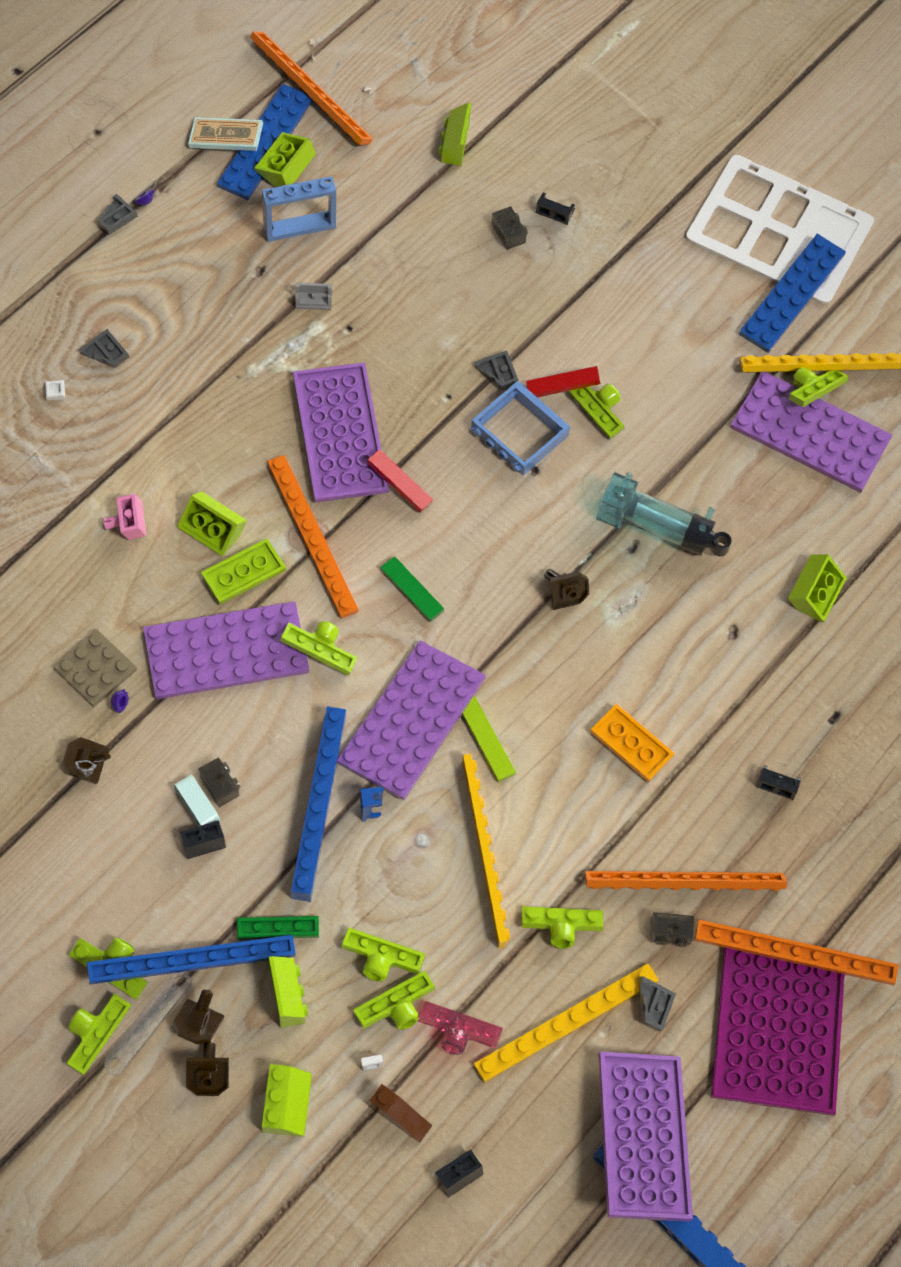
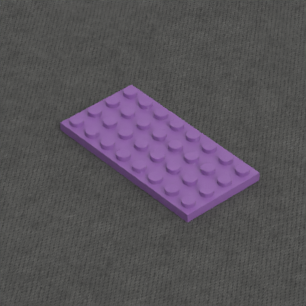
[293,363,389,503]
[730,372,892,493]
[143,601,310,700]
[337,640,486,800]
[598,1052,693,1222]

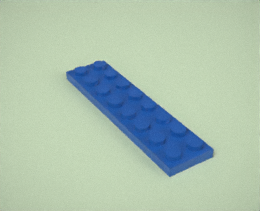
[217,84,313,201]
[739,233,847,353]

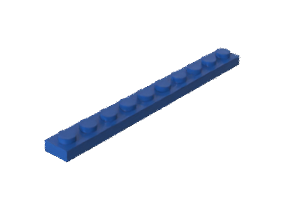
[87,935,296,985]

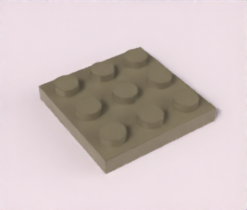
[53,630,137,708]

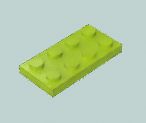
[201,538,286,605]

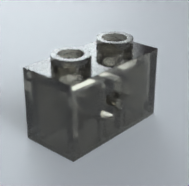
[491,206,528,250]
[198,757,241,807]
[650,912,694,947]

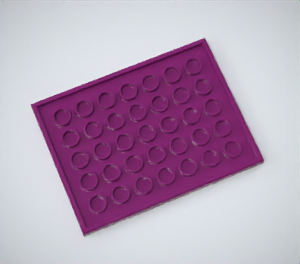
[711,948,845,1116]

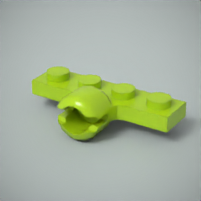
[789,367,848,407]
[568,384,625,440]
[279,621,358,676]
[522,906,603,949]
[341,927,426,982]
[69,938,149,1000]
[353,970,435,1030]
[66,993,132,1076]

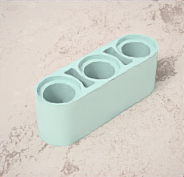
[174,775,221,826]

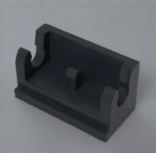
[535,192,575,225]
[756,765,801,800]
[180,820,226,859]
[435,1149,484,1198]

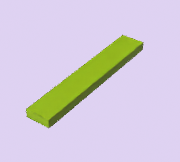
[462,695,516,782]

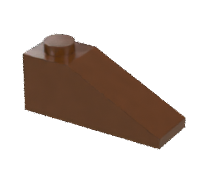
[369,1084,432,1143]

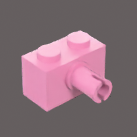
[103,493,146,540]

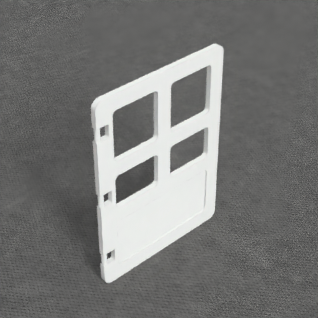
[686,155,874,304]

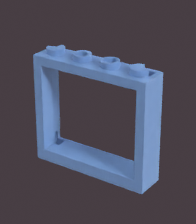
[262,176,336,242]
[471,381,570,476]

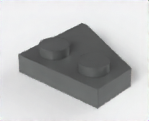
[98,194,138,235]
[79,329,130,368]
[474,350,519,389]
[639,976,676,1032]

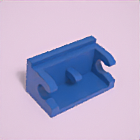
[360,787,383,822]

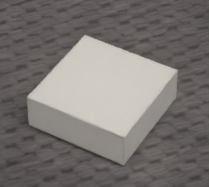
[45,380,65,401]
[361,1054,383,1071]

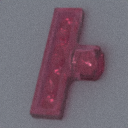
[418,1001,503,1055]

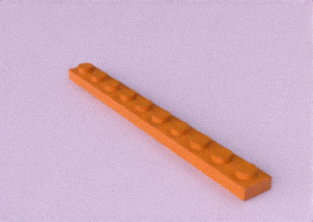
[250,32,373,145]
[267,455,358,619]
[585,871,787,891]
[694,919,898,986]

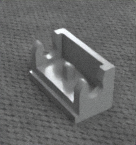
[295,283,332,310]

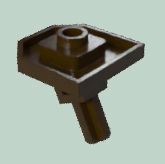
[544,569,589,610]
[62,737,111,784]
[173,989,225,1045]
[186,1041,229,1096]

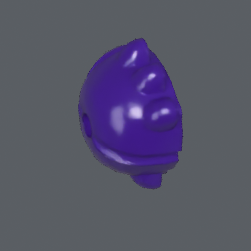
[135,189,154,206]
[111,689,129,713]

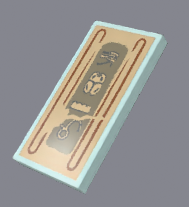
[188,117,263,151]

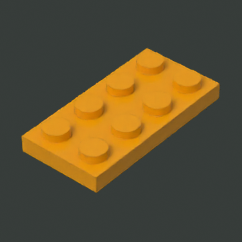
[590,703,675,783]

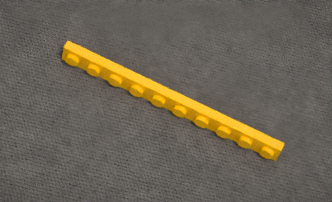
[740,353,901,372]
[462,754,510,949]
[474,964,659,1083]

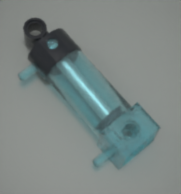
[596,472,732,557]

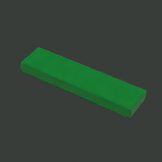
[380,556,444,622]
[237,916,319,940]

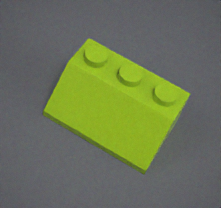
[439,102,472,166]
[254,132,316,187]
[177,491,247,556]
[788,554,847,622]
[269,956,308,1028]
[262,1064,312,1137]

